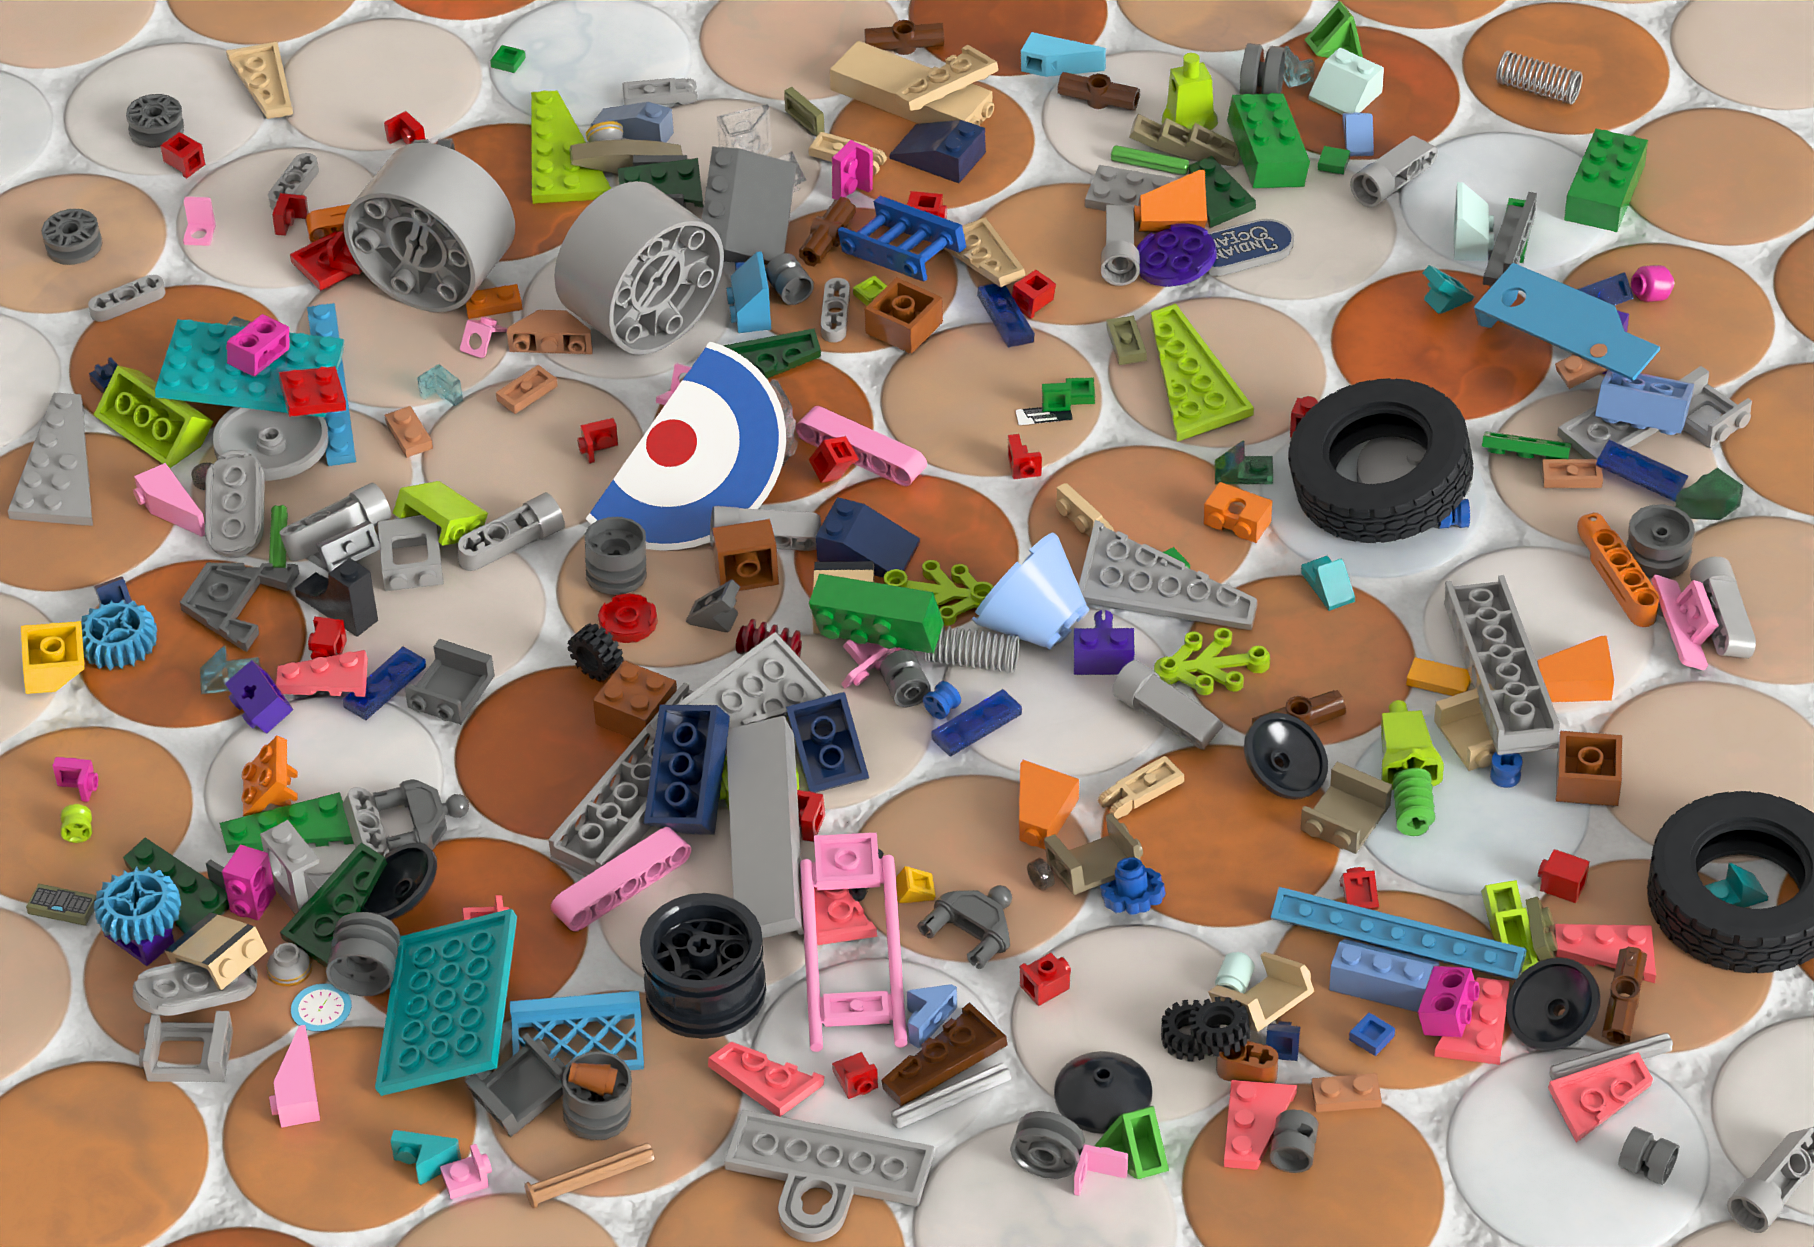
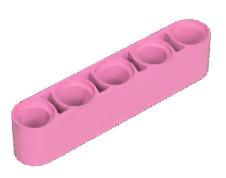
[795,406,927,486]
[551,827,691,931]

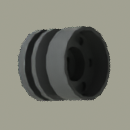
[585,517,647,595]
[326,912,401,996]
[563,1051,632,1140]

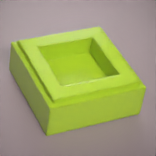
[853,275,887,306]

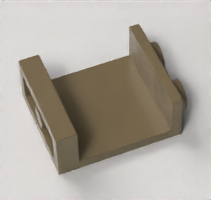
[1301,761,1392,854]
[1044,814,1143,895]

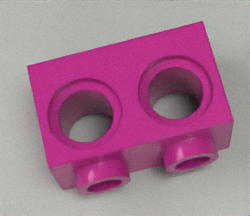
[226,314,289,377]
[222,844,276,920]
[1418,966,1480,1037]

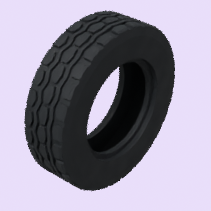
[1288,378,1474,543]
[1647,791,1814,974]

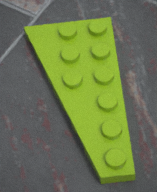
[531,90,611,204]
[1151,304,1254,442]

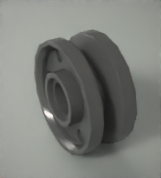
[126,94,184,147]
[41,209,103,265]
[1010,1111,1085,1179]

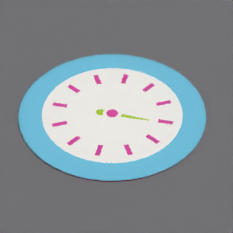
[291,984,352,1031]

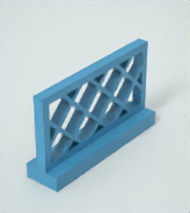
[510,991,644,1070]

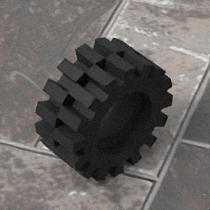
[567,623,624,681]
[1189,997,1250,1057]
[1161,999,1220,1062]

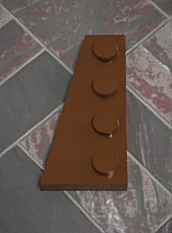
[881,1002,1008,1107]

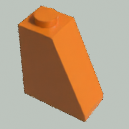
[1134,170,1207,232]
[1537,636,1614,702]
[1019,760,1079,849]

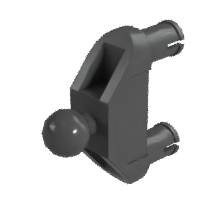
[373,779,469,852]
[917,885,1012,969]

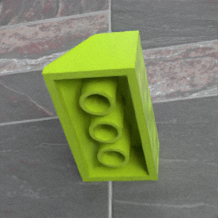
[94,365,214,468]

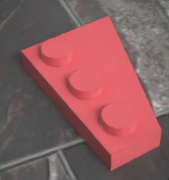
[276,650,368,697]
[814,887,877,945]
[1554,924,1656,983]
[1434,977,1510,1065]
[708,1042,825,1117]
[1548,1052,1653,1143]
[1224,1080,1297,1170]

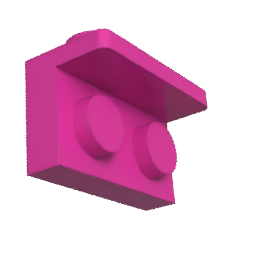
[832,140,873,200]

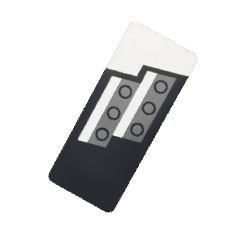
[1016,407,1073,425]

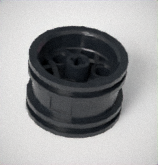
[640,893,767,1039]

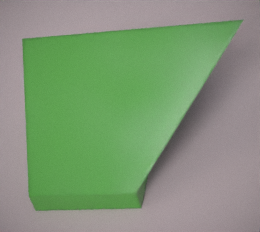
[1304,1,1363,58]
[1094,1106,1169,1179]

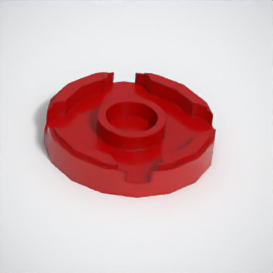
[598,593,658,643]

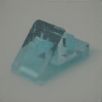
[200,646,260,694]

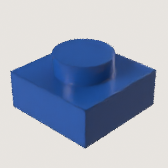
[1349,1012,1395,1056]

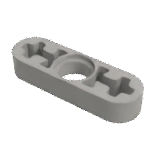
[268,153,319,210]
[88,275,165,322]
[821,278,850,342]
[343,787,388,856]

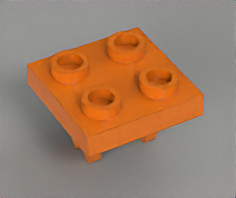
[241,735,298,816]

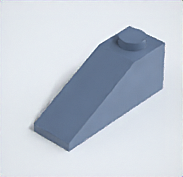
[591,102,674,143]

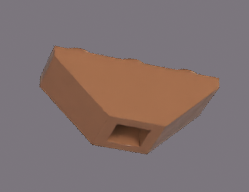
[507,310,593,354]

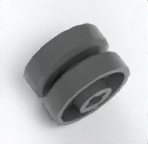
[1240,43,1286,95]
[1626,504,1695,579]

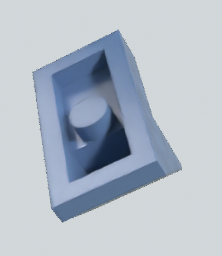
[1342,112,1374,156]
[907,984,957,1049]

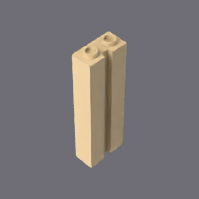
[830,41,994,126]

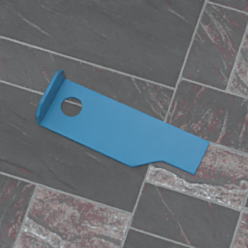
[1474,263,1660,381]

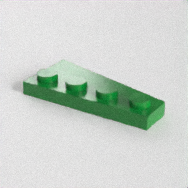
[219,792,354,853]

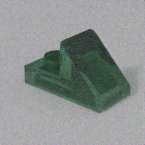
[1215,440,1273,484]

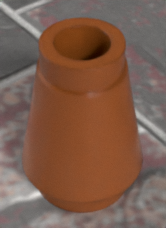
[568,1062,618,1096]

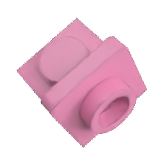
[440,1144,492,1199]

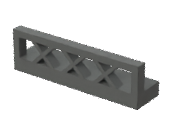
[1483,192,1537,286]

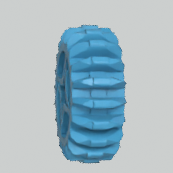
[81,599,158,671]
[94,866,181,945]

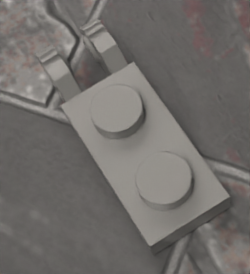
[622,78,698,105]

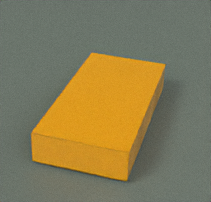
[1406,657,1471,696]

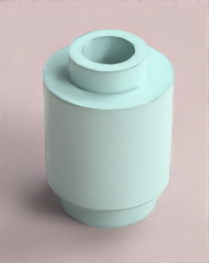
[1215,952,1255,994]

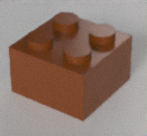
[864,277,943,354]
[712,519,779,591]
[593,660,677,744]
[1556,731,1622,806]

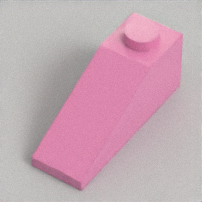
[133,463,205,536]
[269,1025,320,1127]

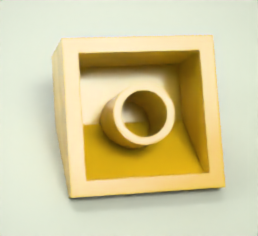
[21,621,85,694]

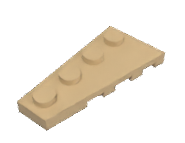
[226,42,293,119]
[895,45,998,111]
[943,217,1026,287]

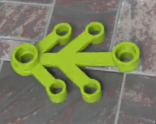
[884,560,993,626]
[1154,628,1270,695]

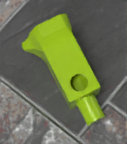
[1161,53,1218,130]
[1381,700,1444,790]

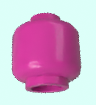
[1631,265,1674,302]

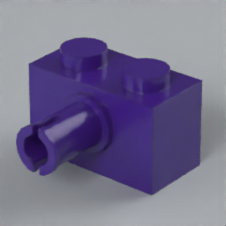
[1074,610,1135,675]

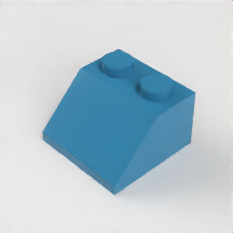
[726,251,771,333]

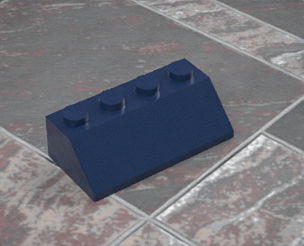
[644,705,730,835]

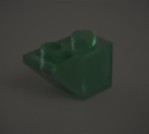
[1675,468,1743,520]

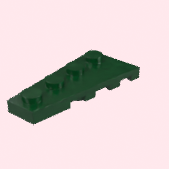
[723,328,821,379]
[123,837,229,935]
[280,842,387,967]

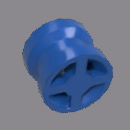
[923,681,961,719]
[1490,752,1523,788]

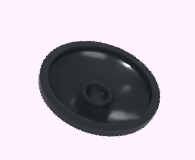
[1244,713,1328,800]
[361,843,437,921]
[1506,958,1600,1051]
[1054,1051,1152,1134]

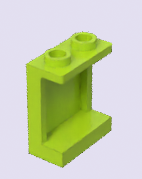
[392,481,488,546]

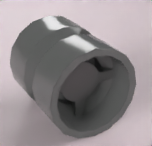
[765,253,814,305]
[880,650,931,707]
[1270,1109,1319,1173]
[1618,1126,1680,1185]

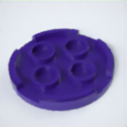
[1137,223,1217,287]

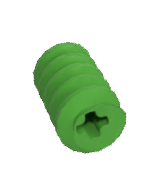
[1392,768,1435,836]

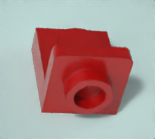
[384,111,425,144]
[272,193,309,236]
[326,231,362,275]
[577,418,618,464]
[1007,434,1042,479]
[797,790,825,842]
[1339,867,1379,910]
[832,1052,878,1099]

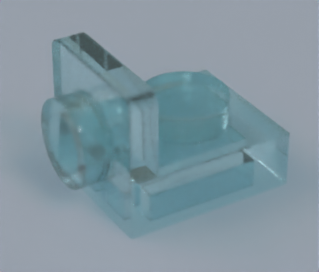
[1284,46,1315,88]
[417,364,463,406]

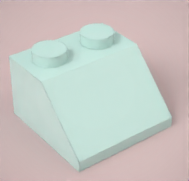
[1309,48,1384,115]
[1454,182,1494,261]

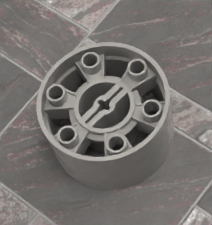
[344,143,515,312]
[554,181,724,355]

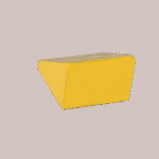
[896,866,936,903]

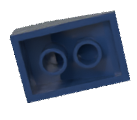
[889,120,986,183]
[816,497,920,578]
[785,692,869,793]

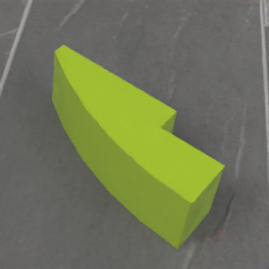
[1481,880,1538,973]

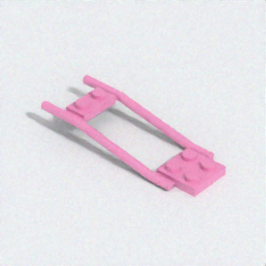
[800,833,907,1052]

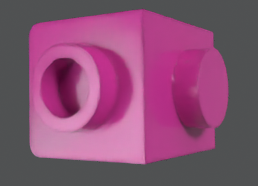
[53,757,98,802]

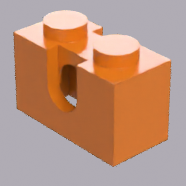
[1204,482,1272,543]

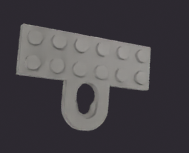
[724,1110,934,1242]

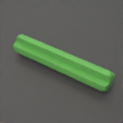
[1111,145,1189,175]
[269,505,288,568]

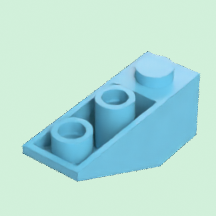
[1021,32,1106,77]

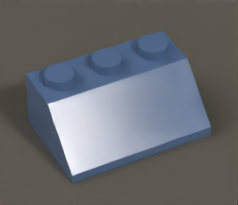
[1595,370,1695,435]
[1329,939,1439,1012]

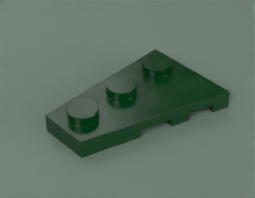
[1189,156,1256,228]
[618,158,704,208]

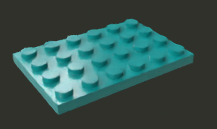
[155,319,344,417]
[375,909,517,1096]

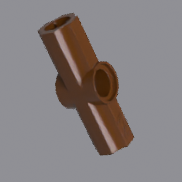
[864,20,944,55]
[1058,72,1140,111]
[799,197,856,267]
[1252,690,1346,729]
[1602,946,1647,1044]

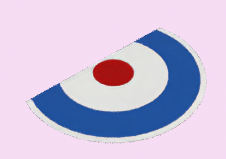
[586,342,786,551]

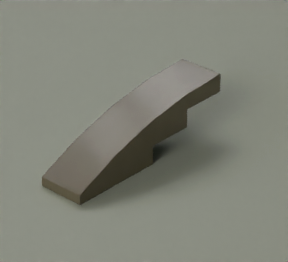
[1129,114,1240,167]
[569,139,683,174]

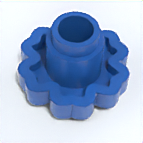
[1100,857,1166,915]

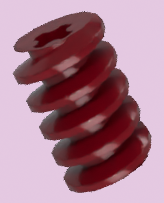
[735,619,802,658]

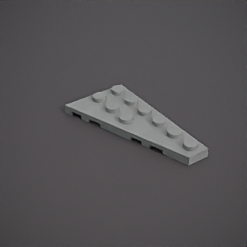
[8,392,93,526]
[1079,520,1258,630]
[646,632,834,740]

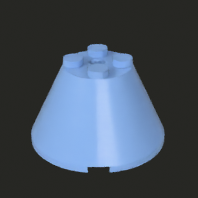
[972,533,1090,650]

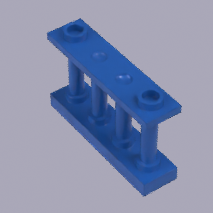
[838,196,966,282]

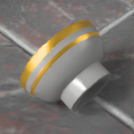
[585,121,623,142]
[266,943,312,987]

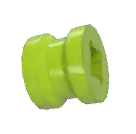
[60,804,92,843]

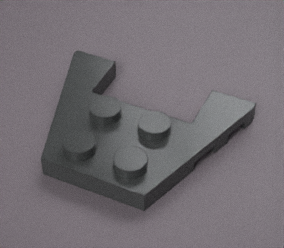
[180,562,299,651]

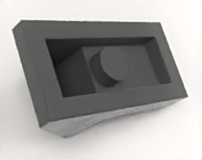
[686,580,740,632]

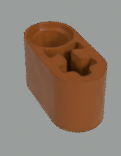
[1216,1041,1278,1083]

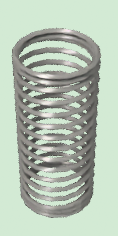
[1496,51,1583,105]
[924,625,1020,673]

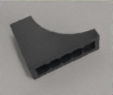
[294,557,378,637]

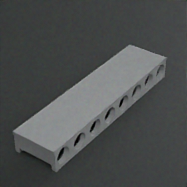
[1444,575,1560,755]
[549,683,694,877]
[727,716,804,938]

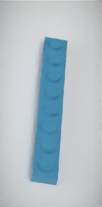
[307,303,356,466]
[1271,887,1527,981]

